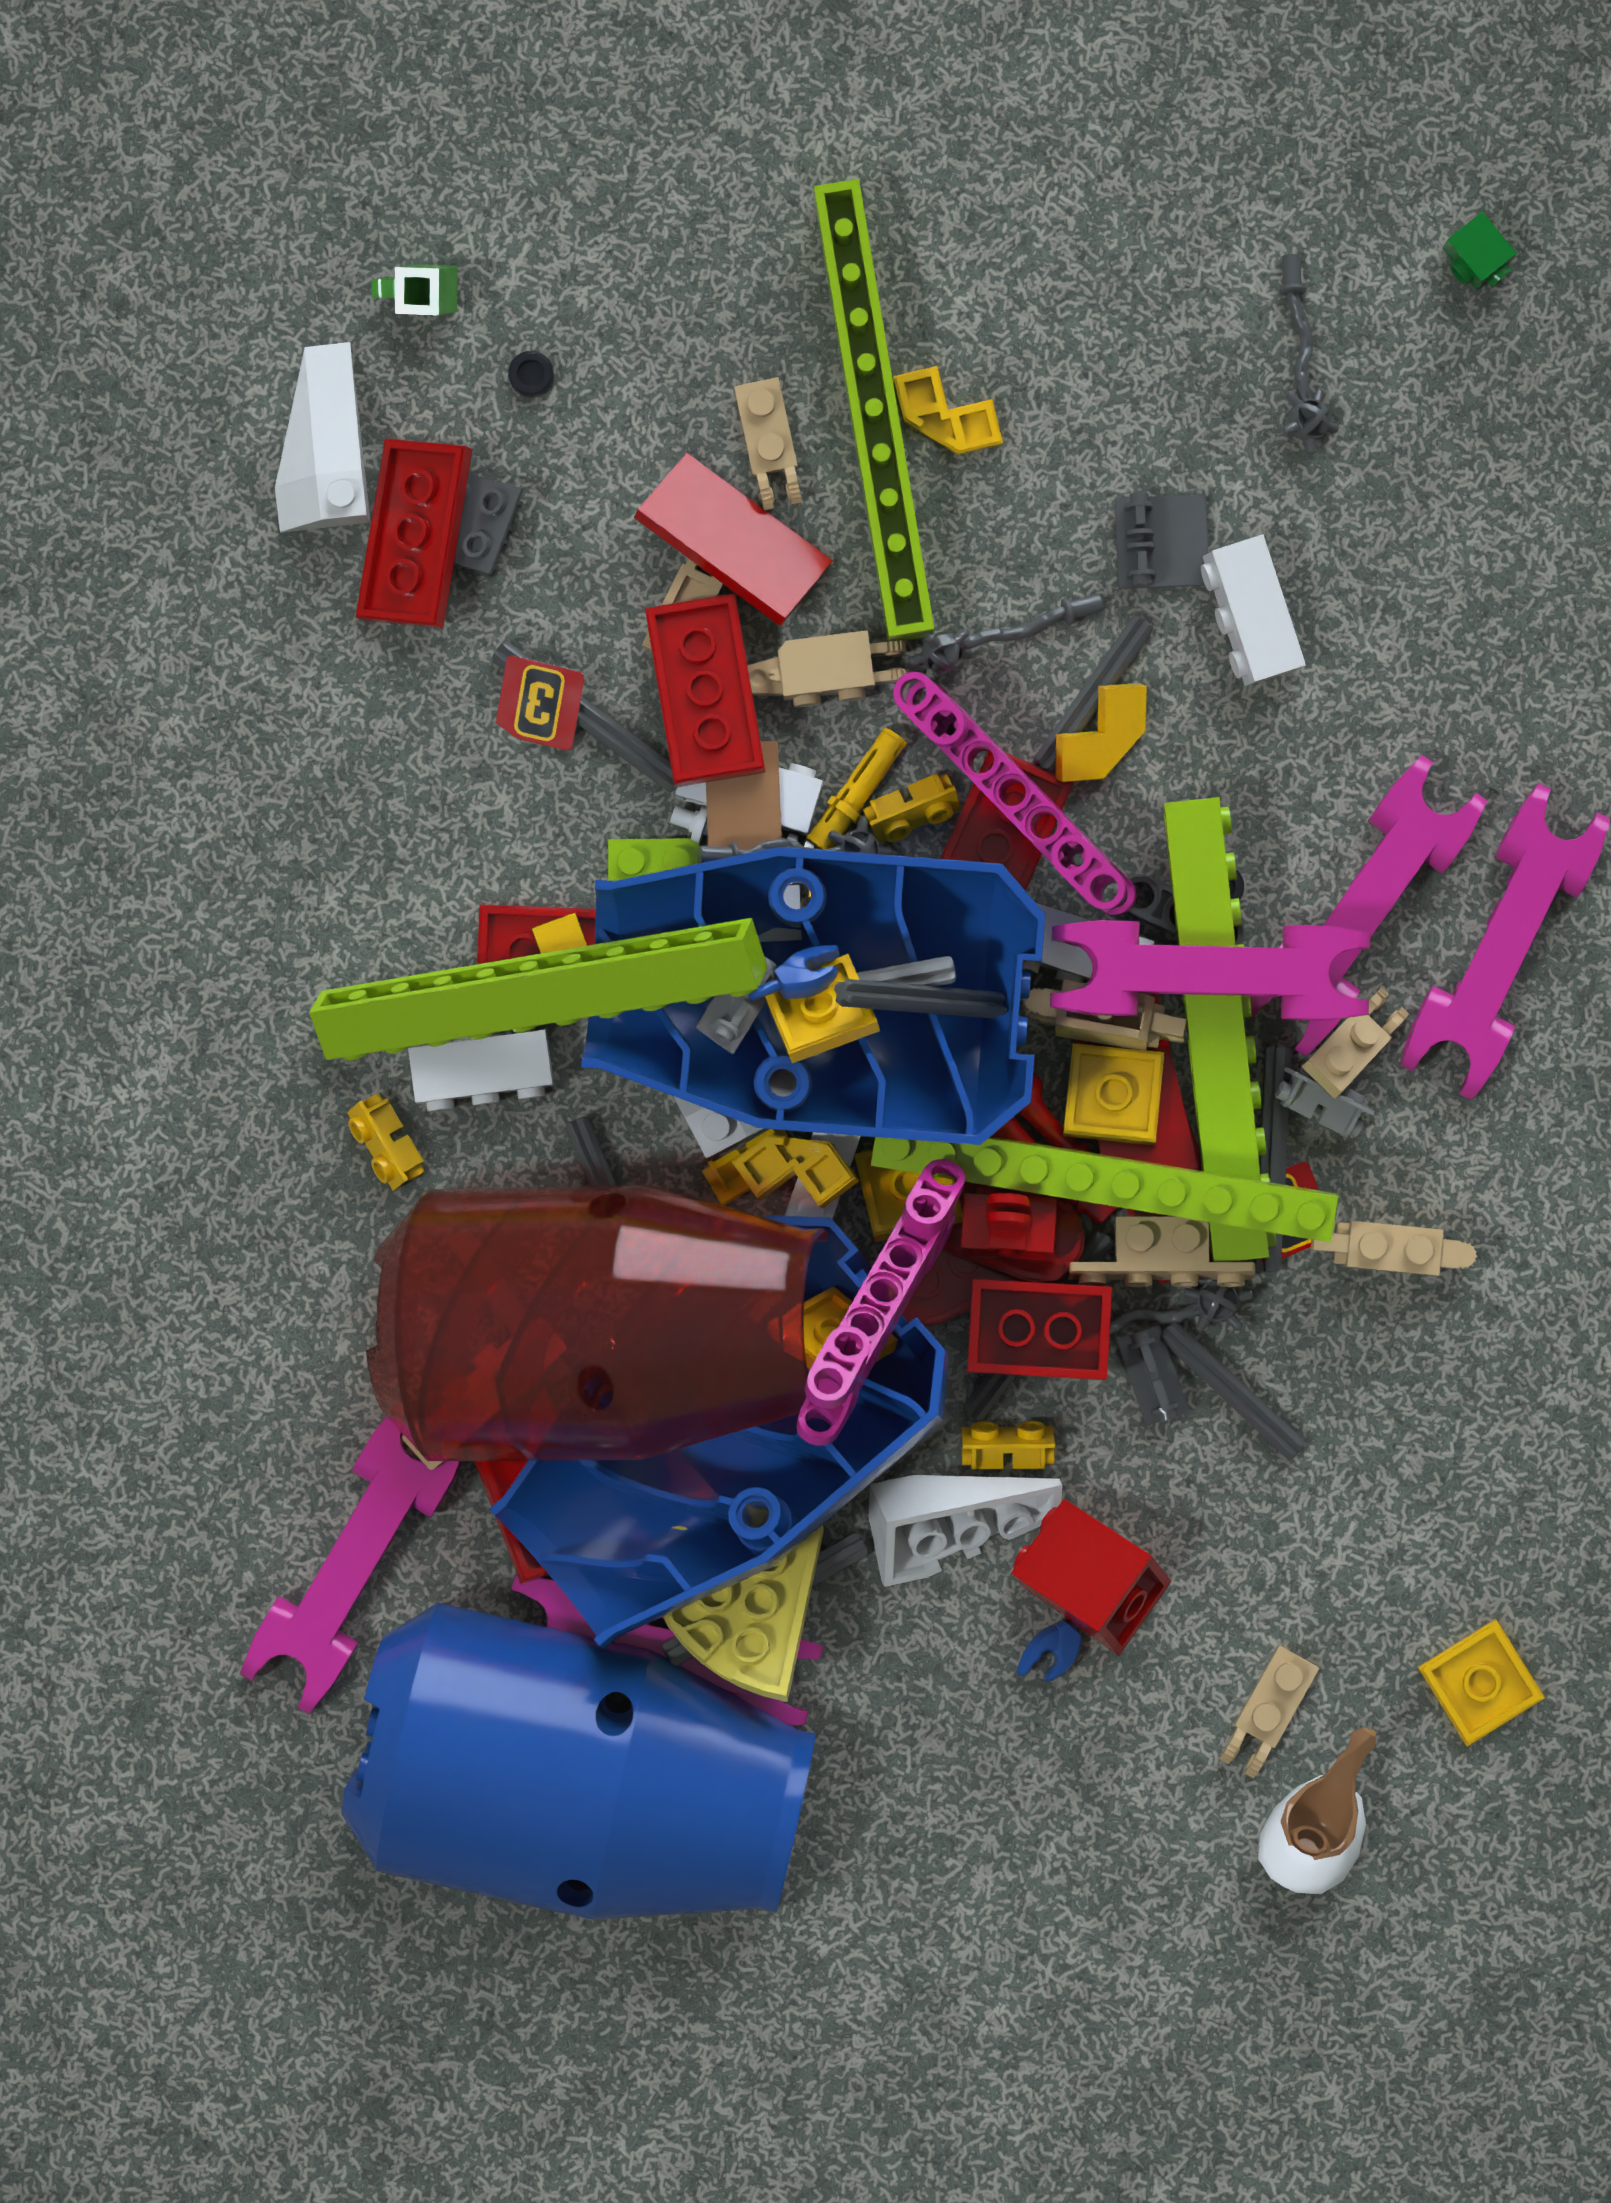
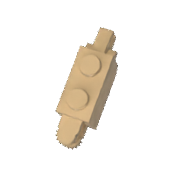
[747,630,909,708]
[1023,980,1187,1051]
[1311,1221,1478,1276]

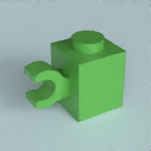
[371,264,457,315]

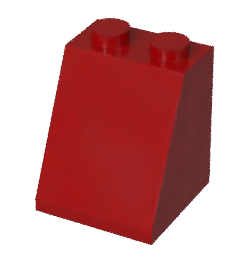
[1011,1499,1171,1656]

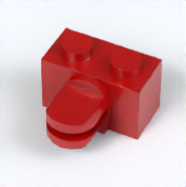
[961,1187,1058,1262]

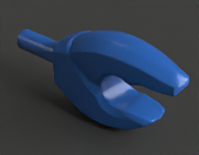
[748,945,839,1002]
[1017,1620,1083,1682]

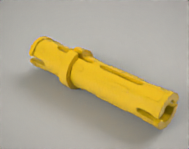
[805,727,908,850]

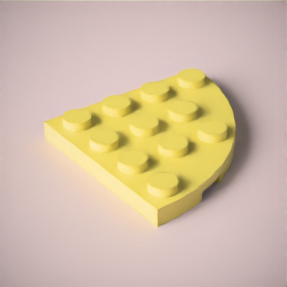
[663,1525,824,1702]

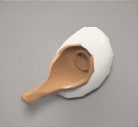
[1258,1727,1376,1894]

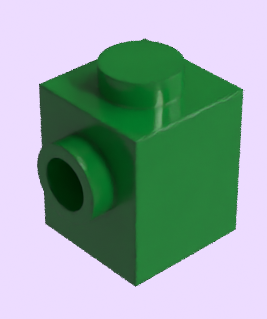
[1442,211,1517,290]

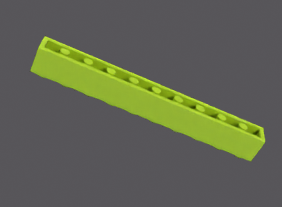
[814,179,934,642]
[1162,797,1276,1262]
[309,918,768,1061]
[871,1136,1340,1243]

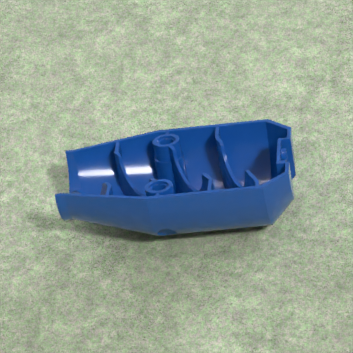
[581,847,1045,1145]
[489,1215,948,1649]
[342,1603,816,1920]

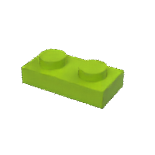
[608,838,700,881]

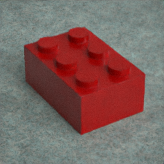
[967,1279,1112,1381]

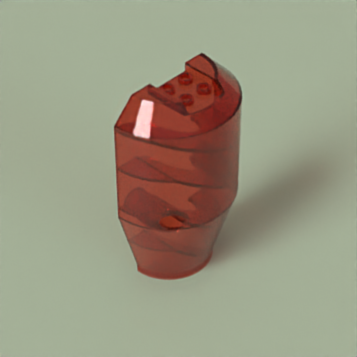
[366,1185,828,1461]

